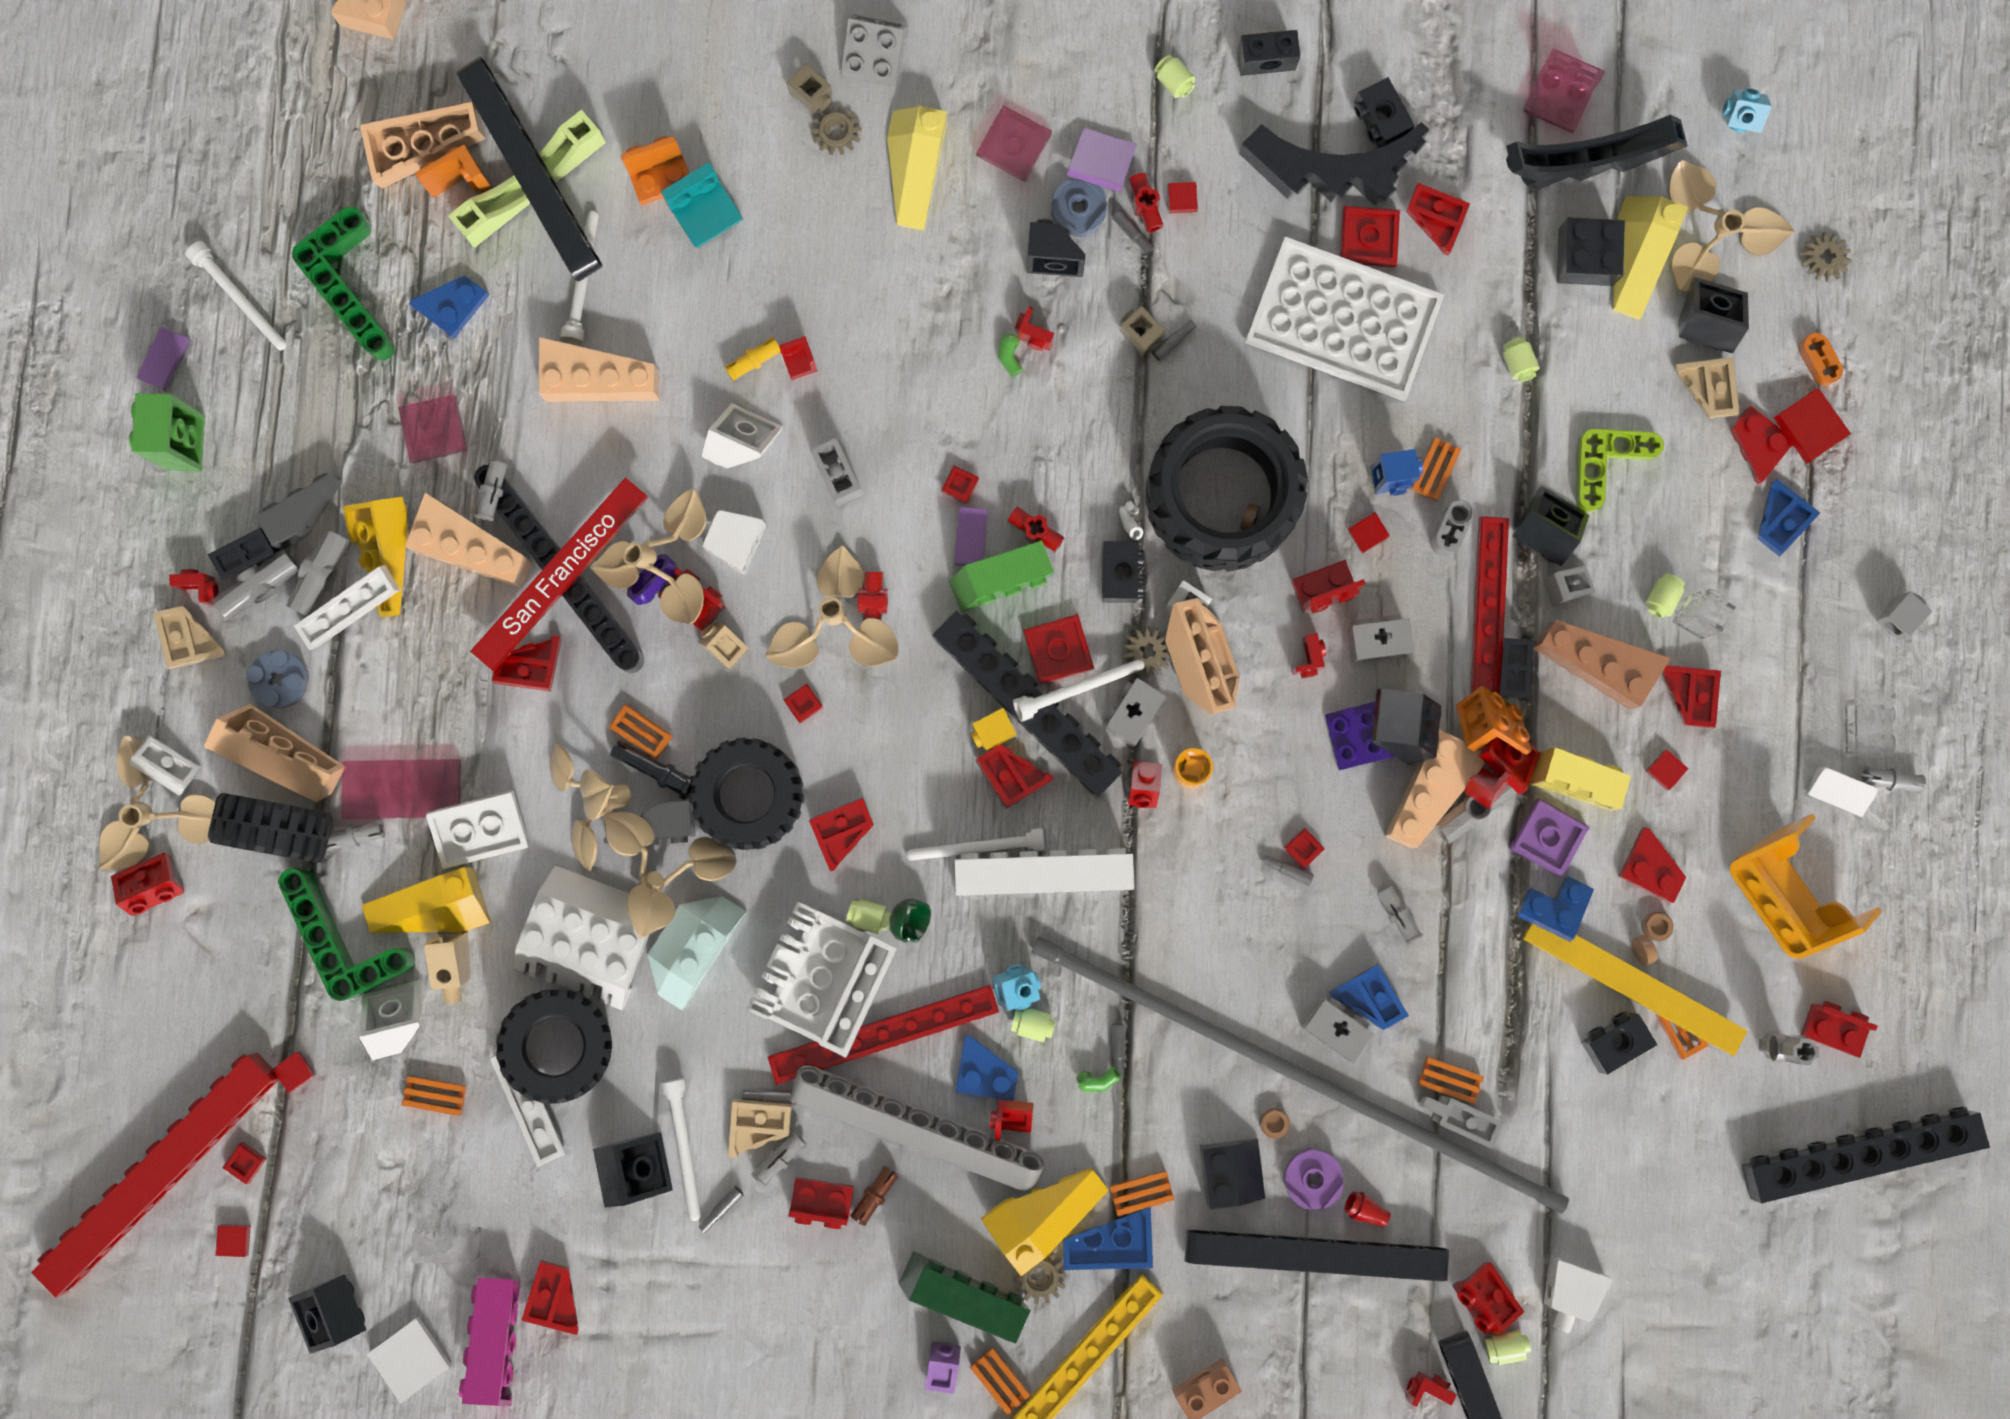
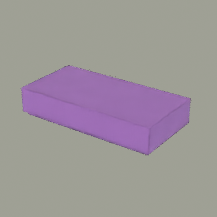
[136,327,190,391]
[954,507,988,566]

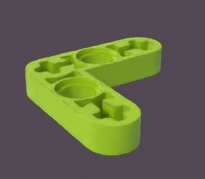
[1576,429,1664,513]

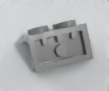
[841,14,909,86]

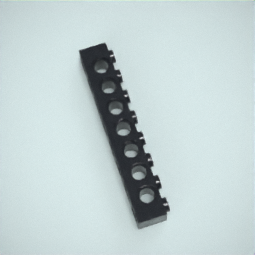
[932,610,1123,798]
[1741,1107,1990,1204]

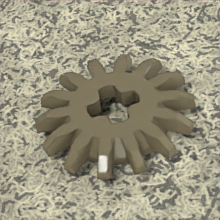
[811,106,862,155]
[1800,232,1852,282]
[1122,626,1171,677]
[1013,1253,1067,1304]

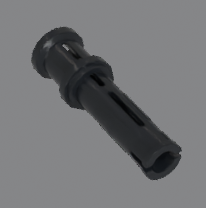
[610,740,695,800]

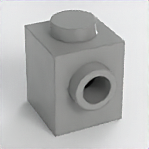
[1876,591,1932,640]

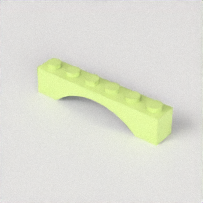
[448,109,606,248]

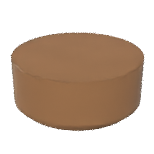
[1240,503,1260,531]
[1641,912,1674,941]
[1631,935,1658,966]
[1259,1108,1290,1139]

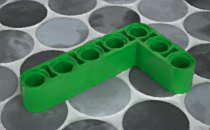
[292,207,395,361]
[278,868,415,1001]

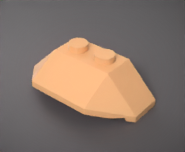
[1165,598,1240,715]

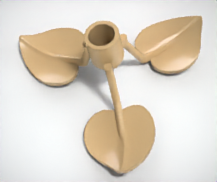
[1669,160,1794,292]
[590,489,706,624]
[765,546,899,669]
[99,735,215,870]
[550,742,631,871]
[603,812,737,938]

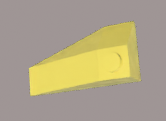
[887,106,948,231]
[1613,196,1688,320]

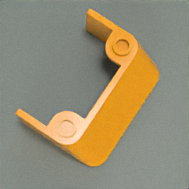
[1730,813,1882,959]

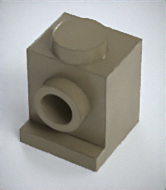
[787,63,832,114]
[1120,306,1165,357]

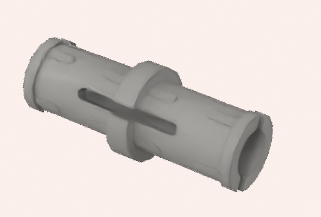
[475,460,508,521]
[1861,766,1926,793]
[326,820,385,852]
[1377,885,1423,945]
[751,1131,807,1187]

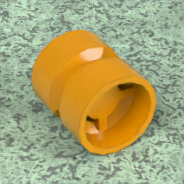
[1172,748,1213,788]

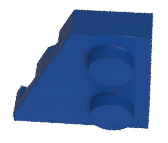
[409,275,489,339]
[1757,478,1820,557]
[1329,964,1409,1030]
[956,1035,1018,1101]

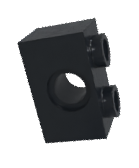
[1237,30,1301,76]
[1354,77,1415,148]
[1102,541,1144,603]
[1581,1011,1658,1075]

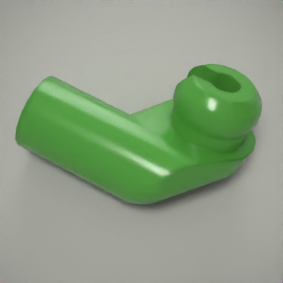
[997,333,1023,378]
[1076,1066,1122,1092]

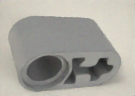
[1431,500,1474,556]

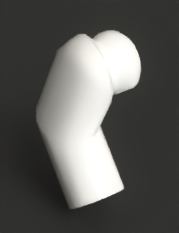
[1119,501,1143,540]

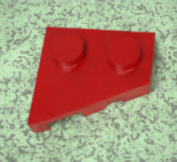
[1406,183,1471,256]

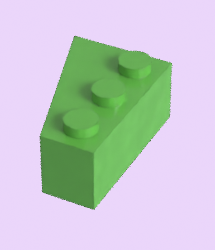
[949,541,1054,612]

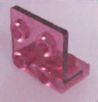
[1523,48,1605,133]

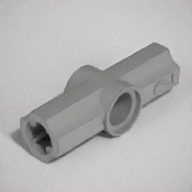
[286,529,350,616]
[212,549,300,620]
[1435,774,1516,844]
[1759,1033,1819,1065]

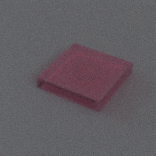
[976,105,1052,182]
[398,394,468,464]

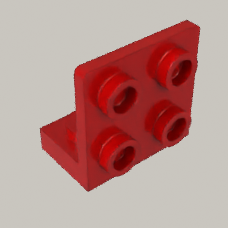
[1291,559,1366,614]

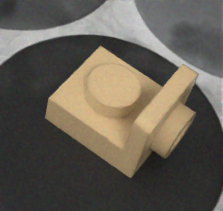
[697,622,749,670]

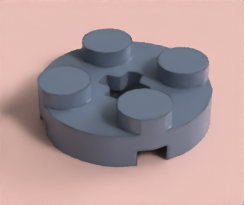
[1051,179,1107,238]
[246,650,309,708]

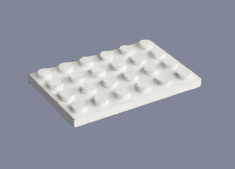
[1245,237,1444,402]

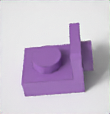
[925,1342,961,1394]

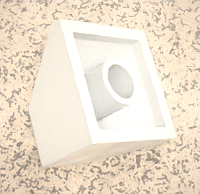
[702,403,783,469]
[359,980,422,1060]

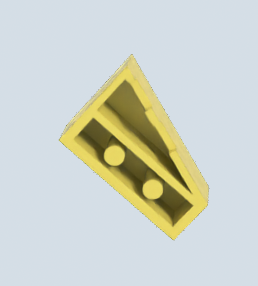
[1530,747,1631,811]

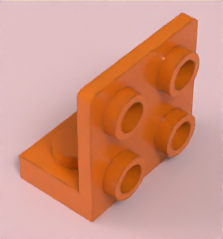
[620,136,689,206]
[415,145,493,197]
[1456,686,1531,755]

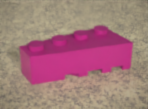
[459,1278,520,1407]

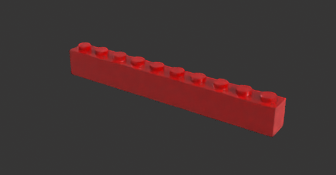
[31,1053,279,1298]

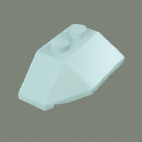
[648,896,747,1010]

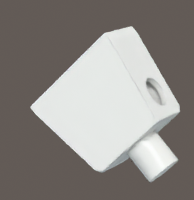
[700,510,766,575]
[1544,1255,1613,1333]

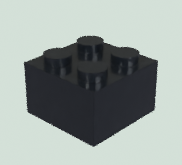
[1557,217,1625,286]

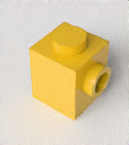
[970,708,1017,751]

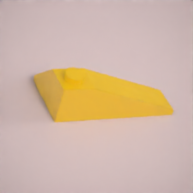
[342,496,408,617]
[361,867,491,933]
[981,1167,1109,1276]

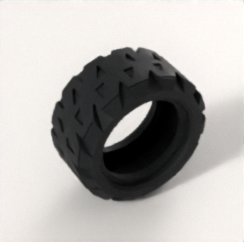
[1145,406,1308,572]

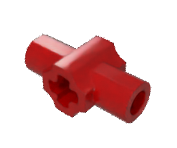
[1129,173,1164,233]
[1007,506,1065,553]
[858,572,888,621]

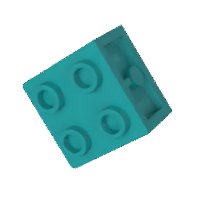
[661,162,743,248]

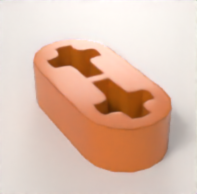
[1799,333,1843,386]

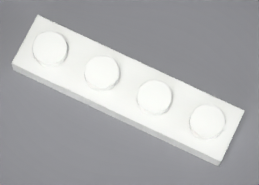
[294,565,401,650]
[490,1056,566,1167]

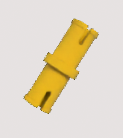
[724,336,781,382]

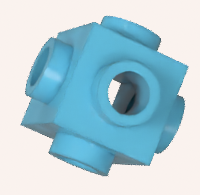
[1722,88,1772,133]
[992,965,1041,1011]

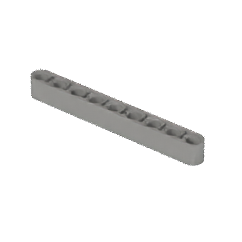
[791,1066,1044,1191]

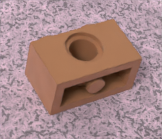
[1172,1358,1242,1419]

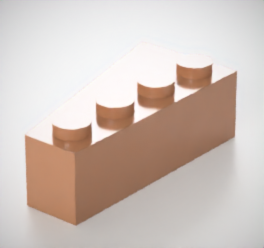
[1533,620,1671,710]

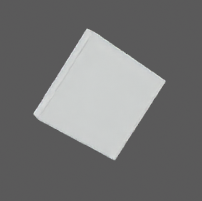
[367,1316,452,1404]

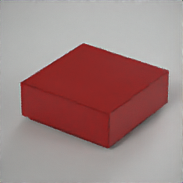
[1167,182,1198,214]
[941,465,979,504]
[783,683,824,724]
[1645,749,1689,790]
[1283,828,1325,869]
[272,1051,316,1093]
[222,1142,267,1185]
[215,1224,251,1257]

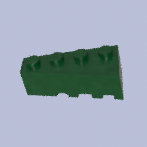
[899,1251,1031,1344]

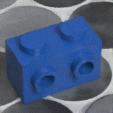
[1370,449,1423,496]

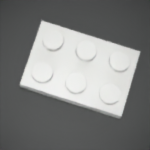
[426,790,530,869]

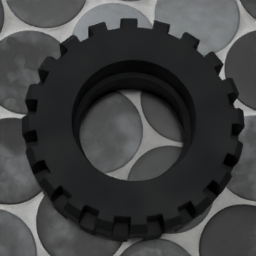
[689,737,804,850]
[208,793,333,863]
[496,989,612,1104]

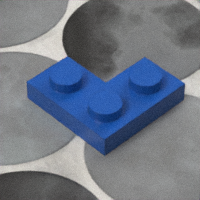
[1517,876,1594,942]

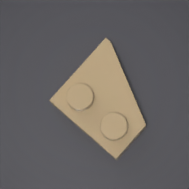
[1675,357,1739,419]
[153,606,227,669]
[728,1099,792,1158]

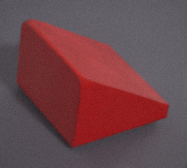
[1347,512,1390,554]

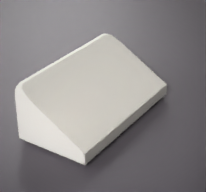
[129,735,201,796]
[1806,767,1878,817]

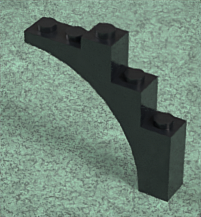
[1506,114,1688,190]
[1239,122,1430,206]

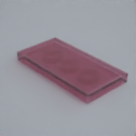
[342,759,461,819]

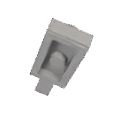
[1419,1095,1504,1149]

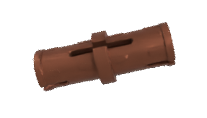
[850,1166,899,1226]

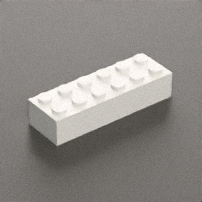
[955,848,1134,896]

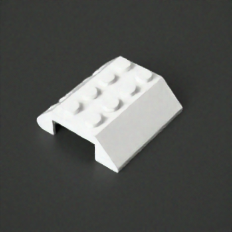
[513,865,654,1011]
[746,901,897,1057]

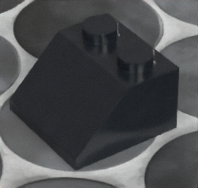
[1027,219,1086,277]
[1679,277,1749,354]
[1512,486,1590,567]
[1371,688,1442,765]
[593,1132,673,1208]
[1199,1138,1265,1210]
[288,1274,367,1354]

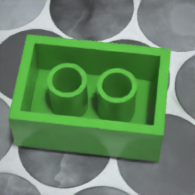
[129,393,205,471]

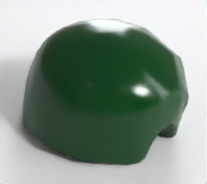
[889,898,931,943]

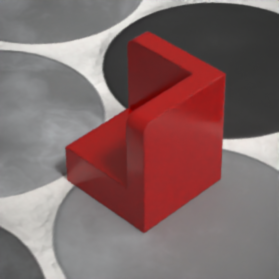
[779,336,818,381]
[1465,767,1511,809]

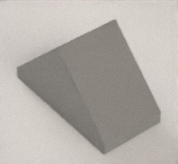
[1543,566,1595,606]

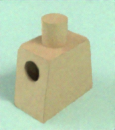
[424,932,471,1004]

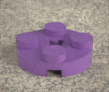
[1283,1148,1344,1210]

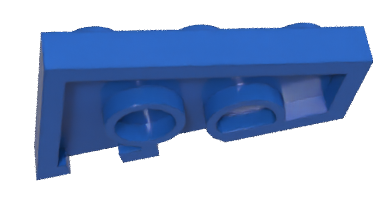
[1063,1207,1153,1270]

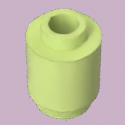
[1154,55,1196,98]
[1503,337,1540,382]
[1645,573,1685,618]
[846,899,891,935]
[1011,1008,1056,1042]
[1484,1329,1531,1365]

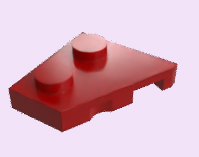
[1729,405,1792,485]
[492,636,562,692]
[1662,665,1721,729]
[975,744,1054,809]
[809,797,874,872]
[1618,827,1686,903]
[521,1260,579,1335]

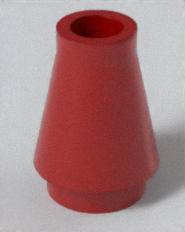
[1344,1191,1391,1228]

